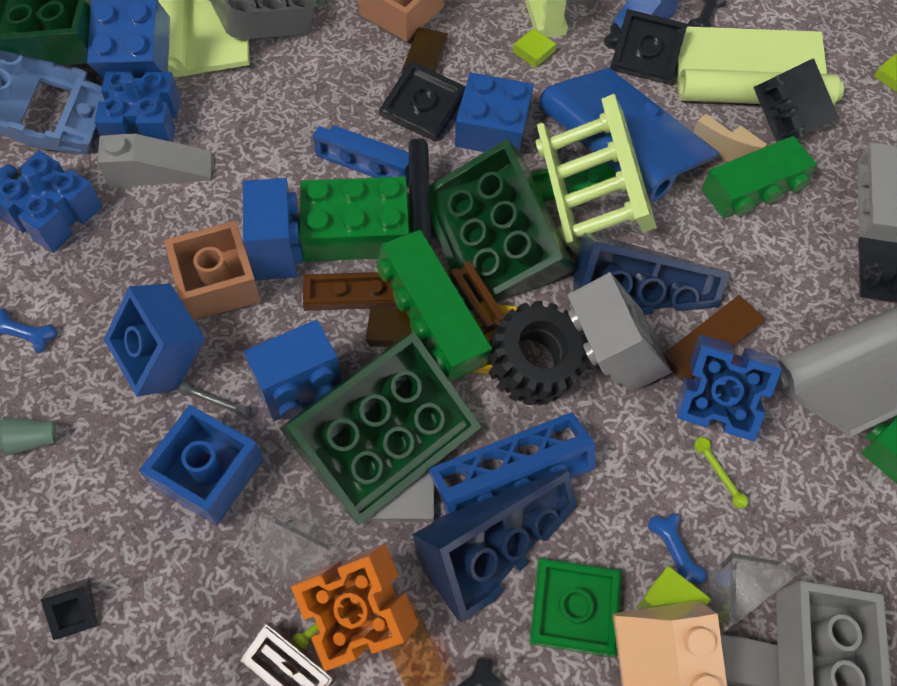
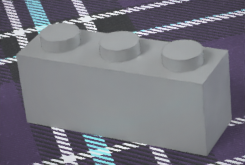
[857,142,897,243]

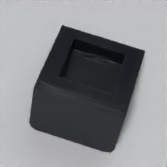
[41,578,98,640]

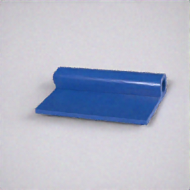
[539,68,720,202]

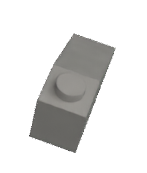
[97,133,212,188]

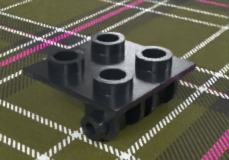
[753,58,839,142]
[858,237,897,303]

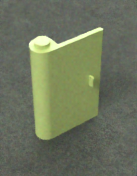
[158,0,250,77]
[676,27,844,105]

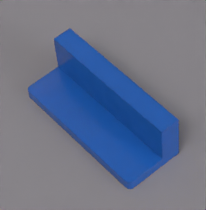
[313,126,409,188]

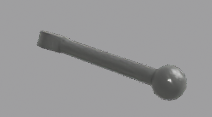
[179,381,252,419]

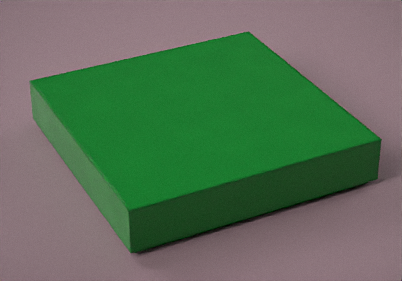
[529,558,621,658]

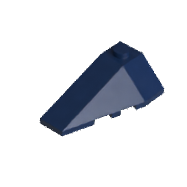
[573,233,730,315]
[412,469,577,622]

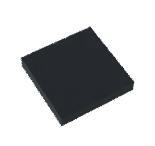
[610,9,688,85]
[379,61,466,142]

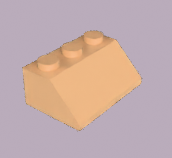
[612,601,727,686]

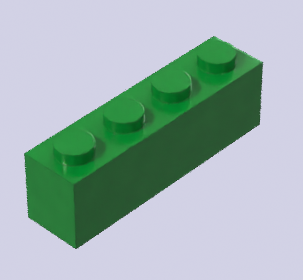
[376,230,492,381]

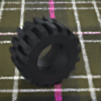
[486,301,588,405]

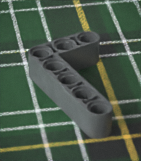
[210,0,316,39]

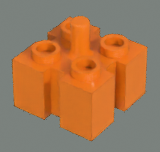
[291,543,419,671]

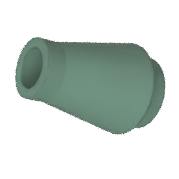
[0,416,56,456]

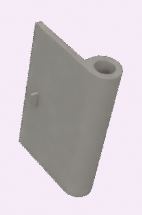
[775,306,897,437]

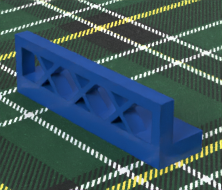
[429,412,596,515]

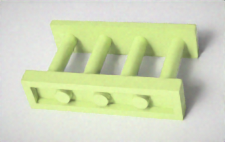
[536,94,657,255]

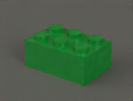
[300,177,409,262]

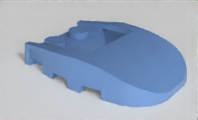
[0,50,105,154]

